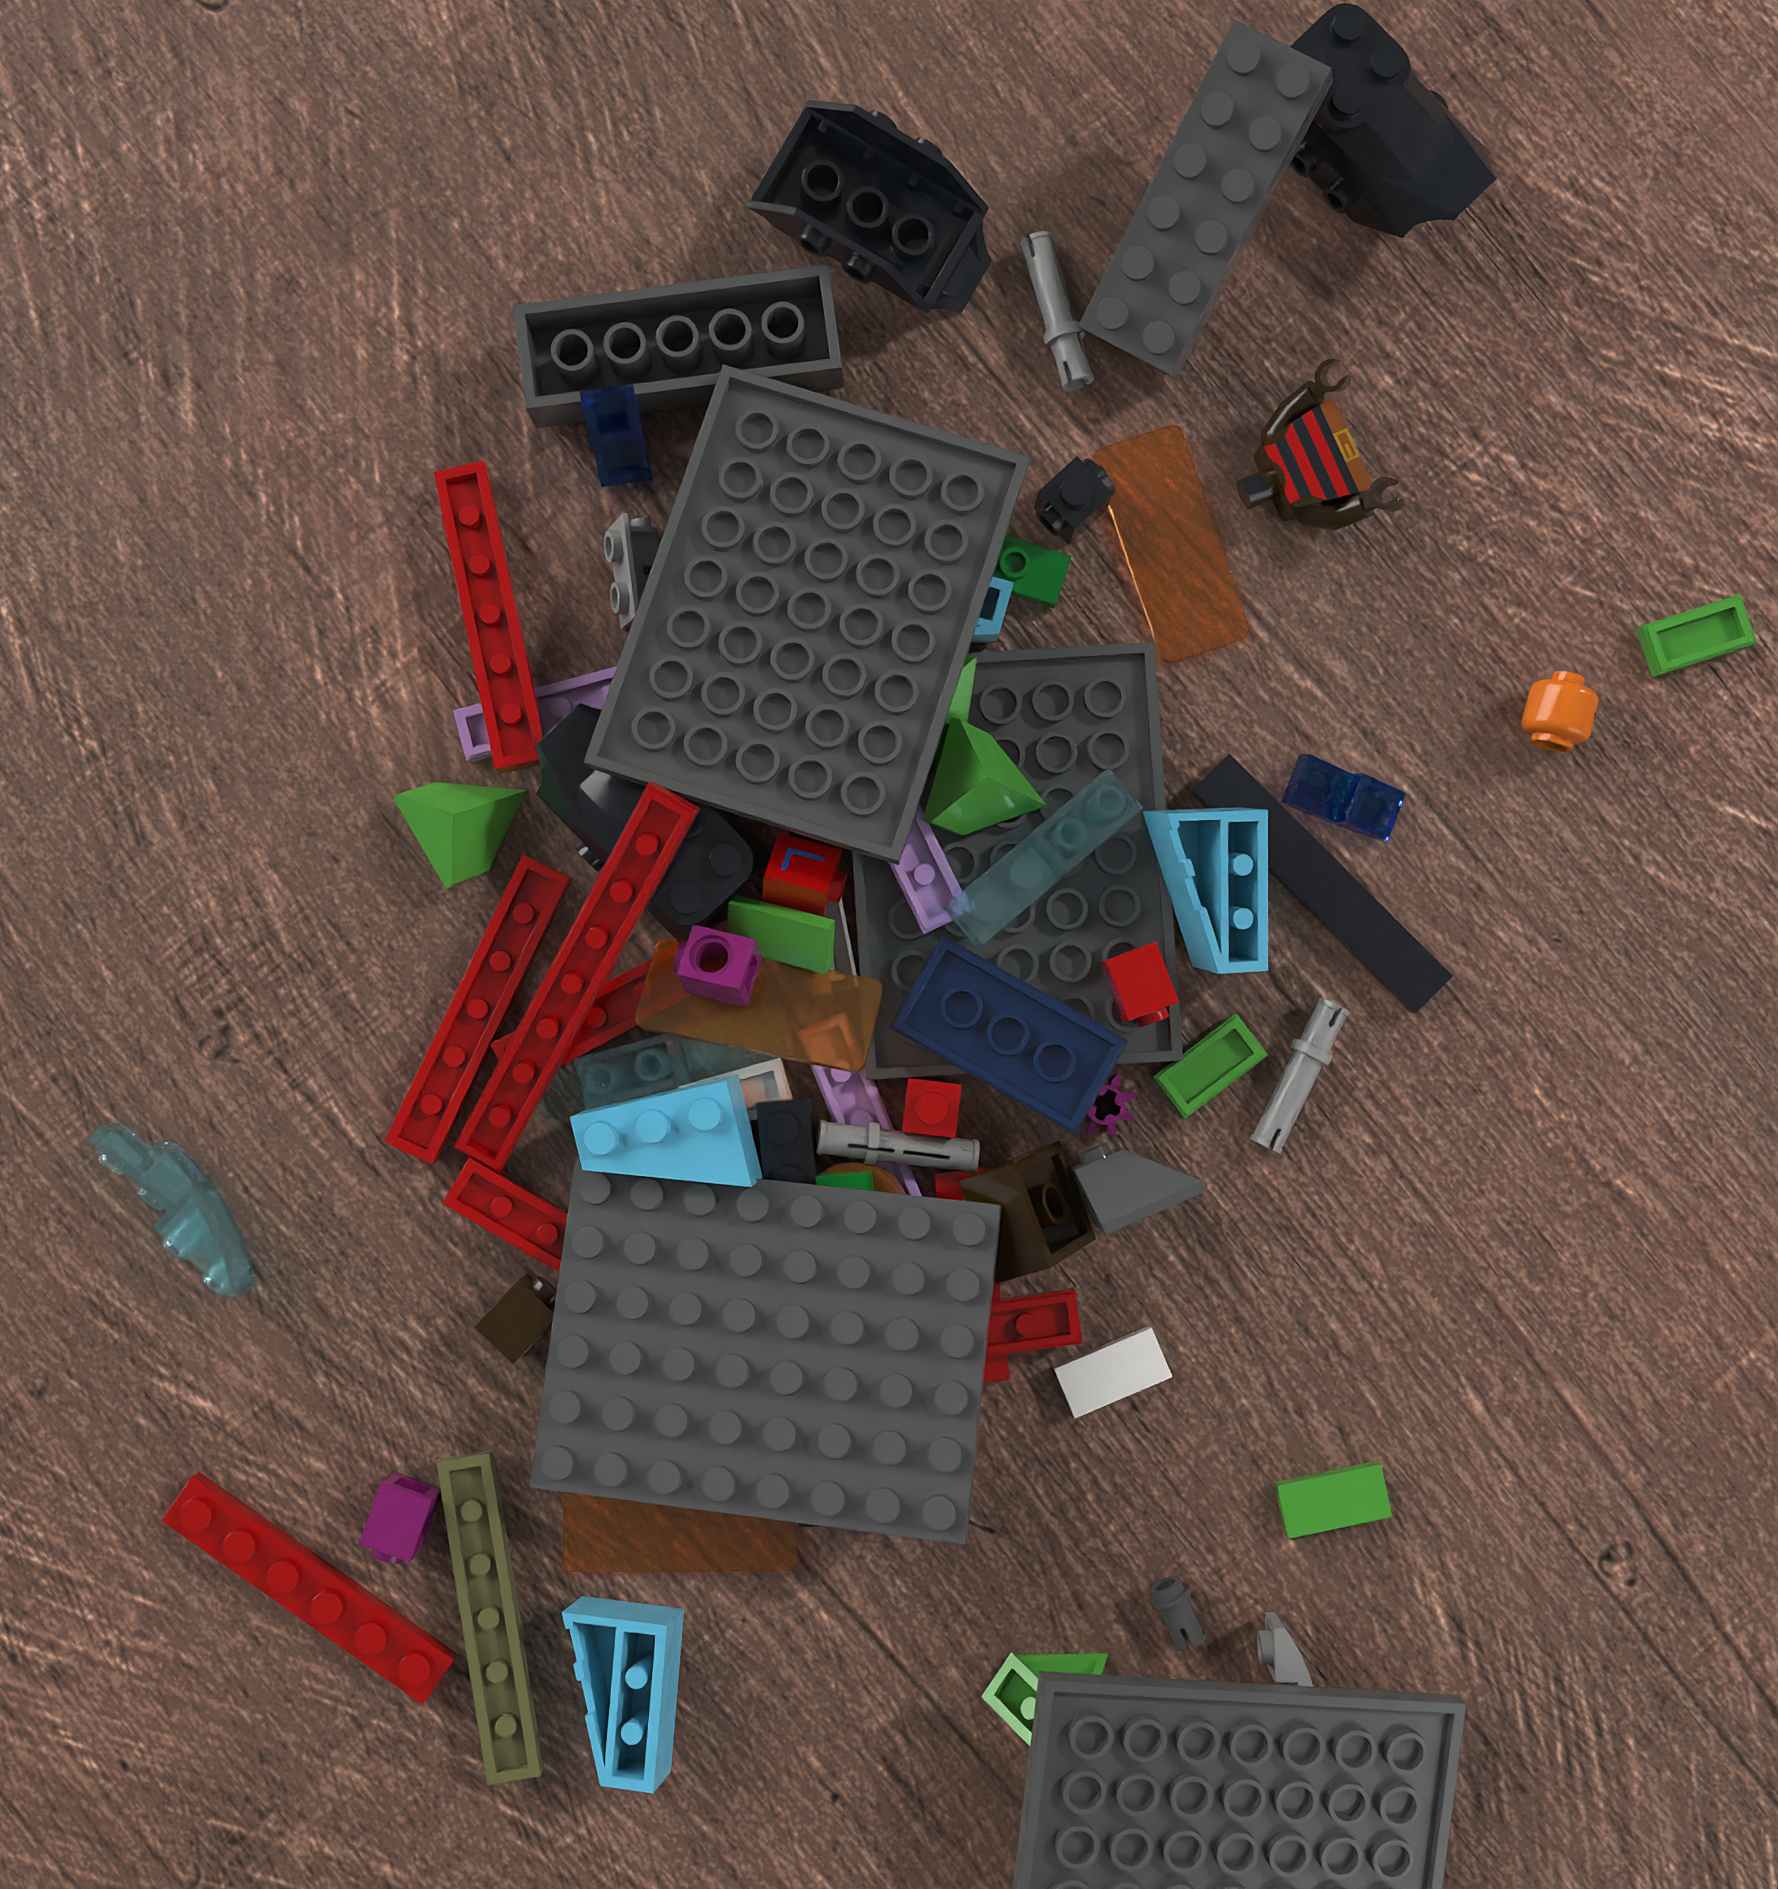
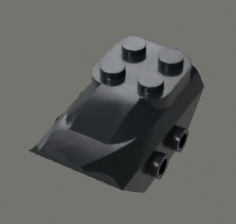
[1290,3,1498,238]
[746,100,992,314]
[535,703,771,943]

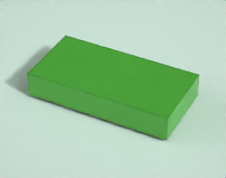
[1636,594,1757,678]
[727,894,835,974]
[1151,1013,1268,1119]
[1274,1461,1392,1539]

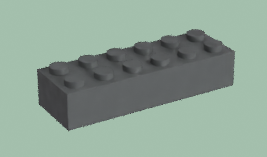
[1078,19,1333,379]
[513,264,843,428]

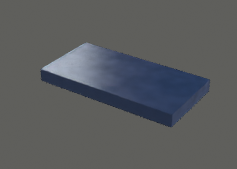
[889,935,1128,1135]

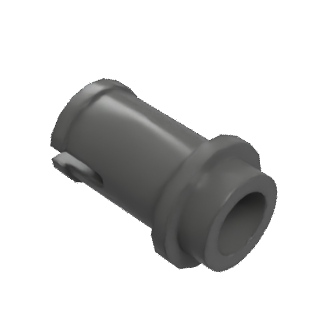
[1150,1576,1207,1652]

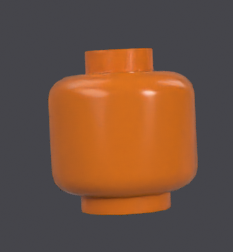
[1521,671,1599,753]

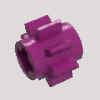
[1085,1074,1136,1137]

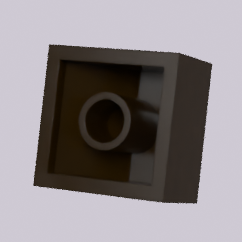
[959,1140,1096,1283]

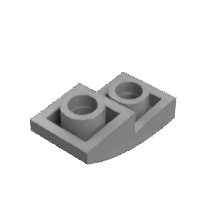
[1257,1612,1313,1687]

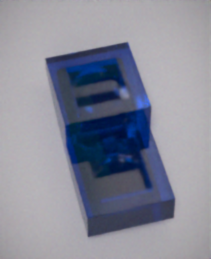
[580,384,652,487]
[1281,754,1406,841]

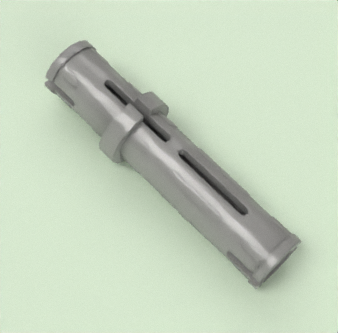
[1020,231,1094,391]
[1249,997,1350,1154]
[816,1120,980,1174]

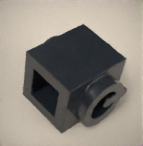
[1034,456,1116,545]

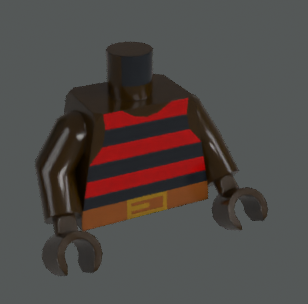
[1237,359,1404,531]

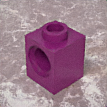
[674,925,762,1007]
[359,1471,441,1564]

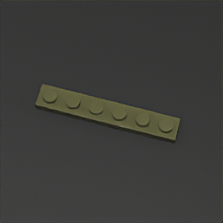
[436,1449,544,1786]

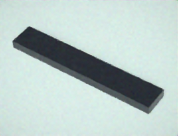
[1190,754,1453,1013]

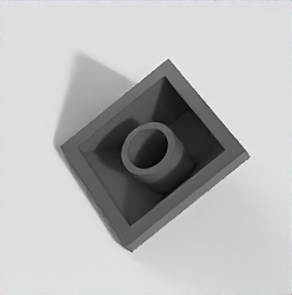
[1070,1142,1207,1234]

